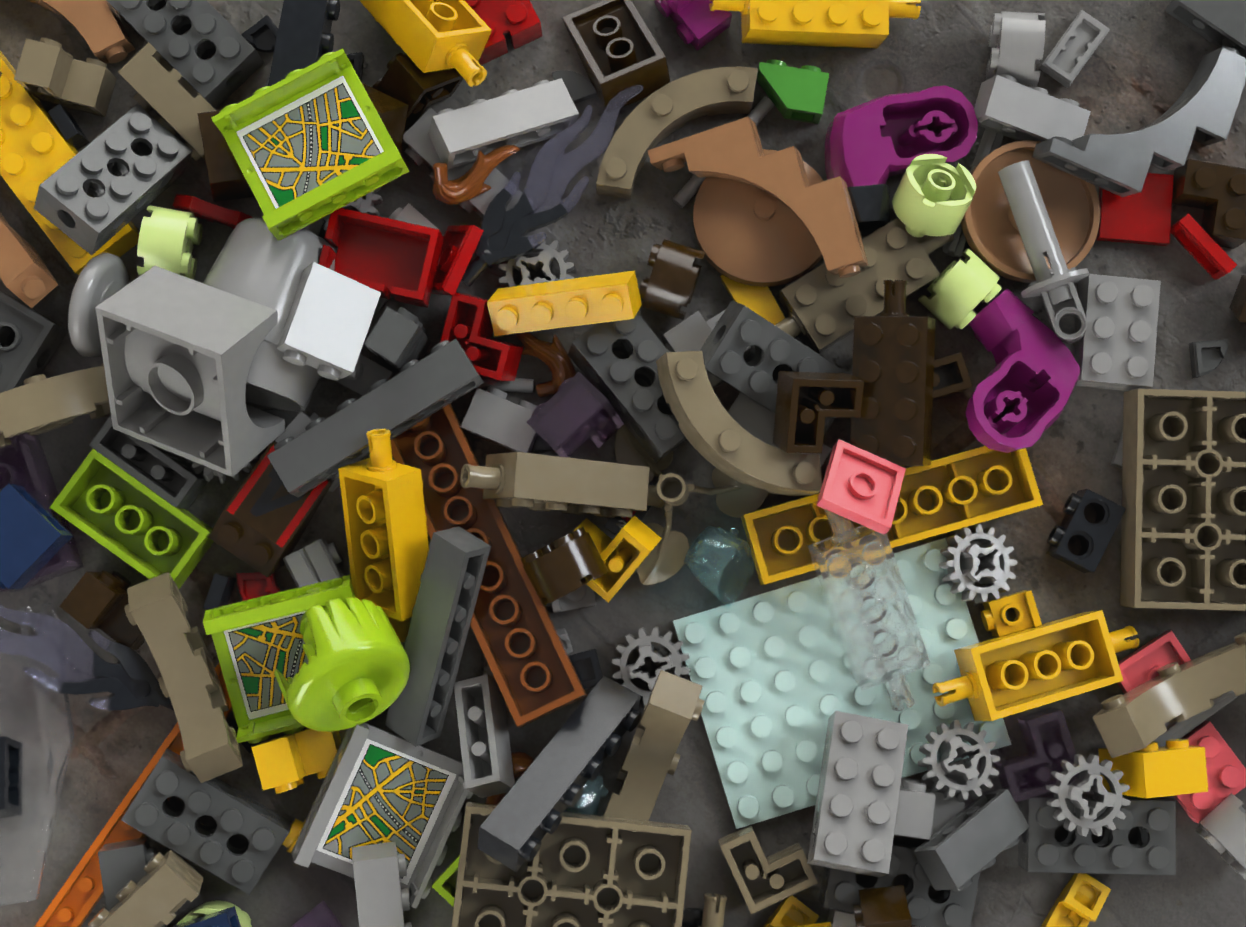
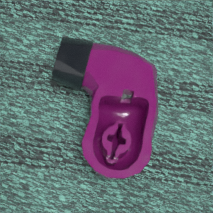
[824,85,978,231]

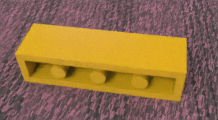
[487,270,642,336]

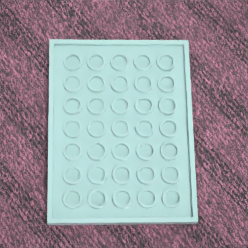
[673,538,1012,829]

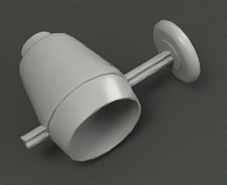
[68,218,361,412]

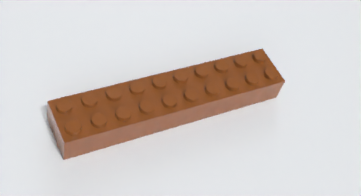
[391,404,587,728]

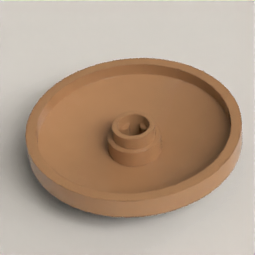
[961,140,1100,283]
[693,149,824,287]

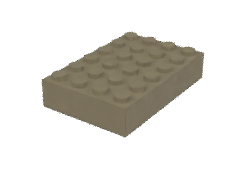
[1120,389,1246,611]
[451,802,692,927]

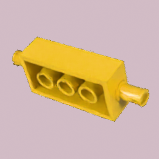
[359,0,492,87]
[709,0,921,49]
[338,429,429,642]
[932,610,1139,721]

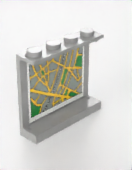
[291,723,473,909]

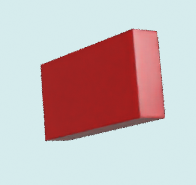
[1170,213,1237,280]

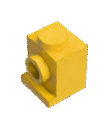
[981,590,1042,637]

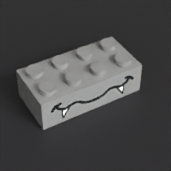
[807,711,908,878]

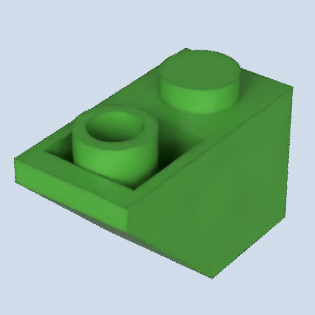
[756,60,829,124]

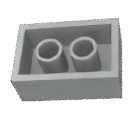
[1073,274,1161,391]

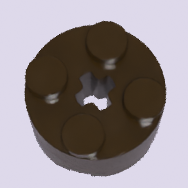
[639,239,705,320]
[521,527,609,606]

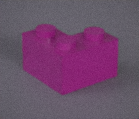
[654,0,732,51]

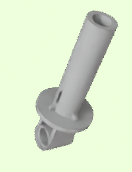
[998,160,1090,343]

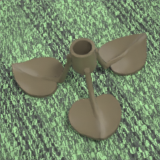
[615,424,769,586]

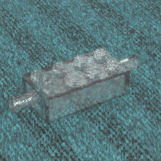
[807,509,931,711]

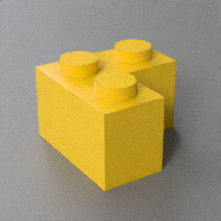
[572,515,662,603]
[251,729,341,794]
[1098,739,1208,799]

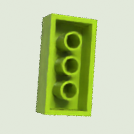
[50,448,214,589]

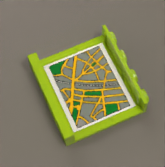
[211,48,410,241]
[203,575,355,743]

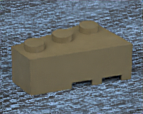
[118,42,216,161]
[88,849,204,927]

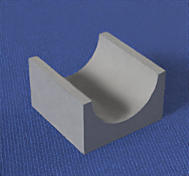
[95,266,285,477]

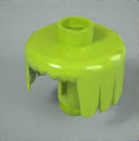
[274,597,410,732]

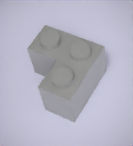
[894,778,965,840]

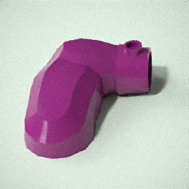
[965,289,1080,453]

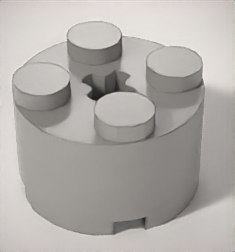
[986,11,1046,86]
[1195,793,1246,881]

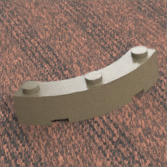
[596,66,758,199]
[656,351,822,496]
[0,363,111,449]
[124,572,243,783]
[1093,631,1246,758]
[603,670,705,821]

